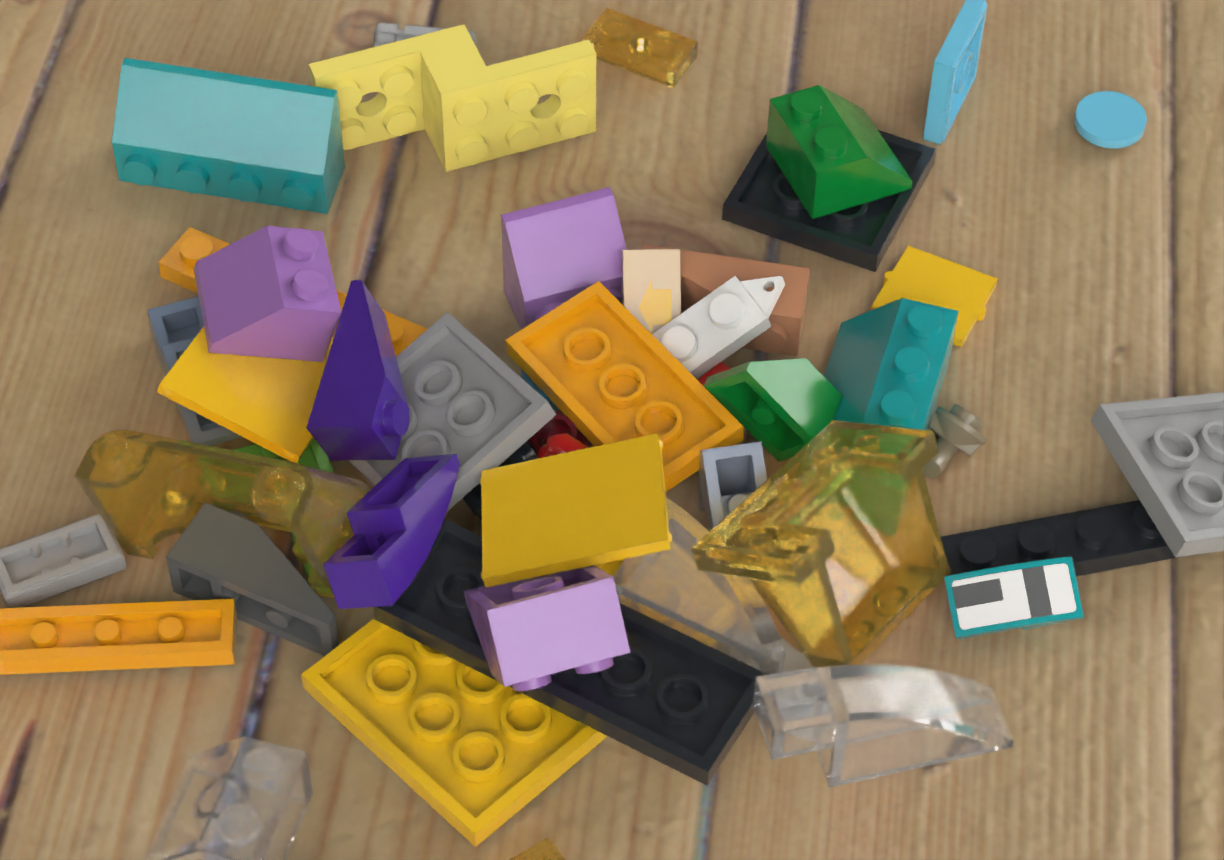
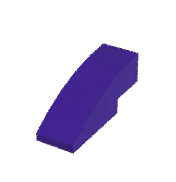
[323,454,460,609]

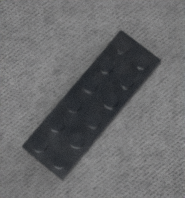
[374,519,771,785]

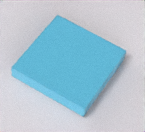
[923,0,988,145]

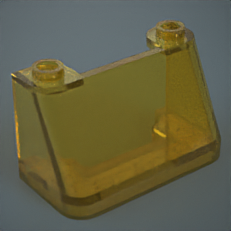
[74,430,370,599]

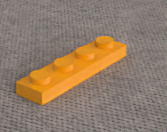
[0,599,237,675]

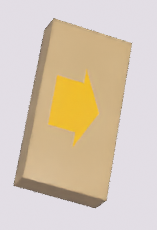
[621,249,681,334]

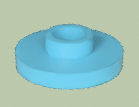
[1074,91,1147,149]

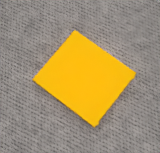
[157,326,334,464]
[480,433,672,588]

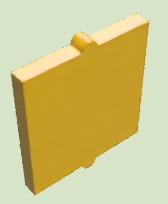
[871,245,998,348]

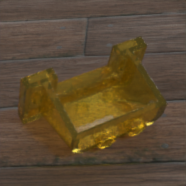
[691,420,950,676]

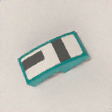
[944,556,1085,640]

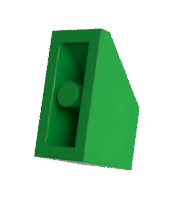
[704,358,843,462]

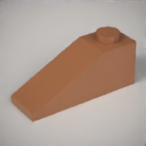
[641,244,811,356]

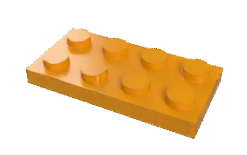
[505,281,744,492]

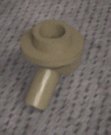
[919,404,987,479]

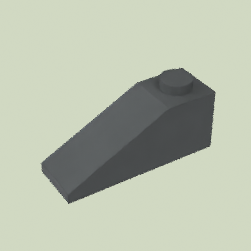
[166,503,339,656]

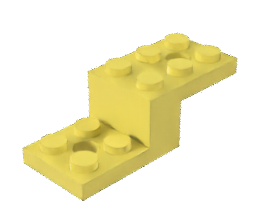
[309,24,597,172]

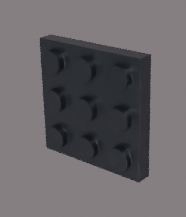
[722,130,936,272]

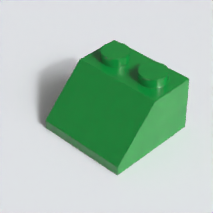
[766,85,912,219]

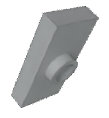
[0,512,127,608]

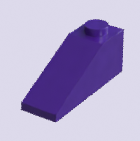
[306,280,410,461]

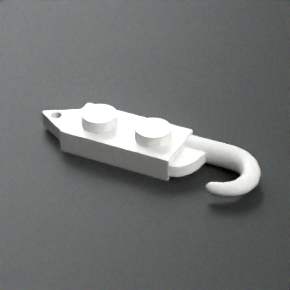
[652,276,785,379]

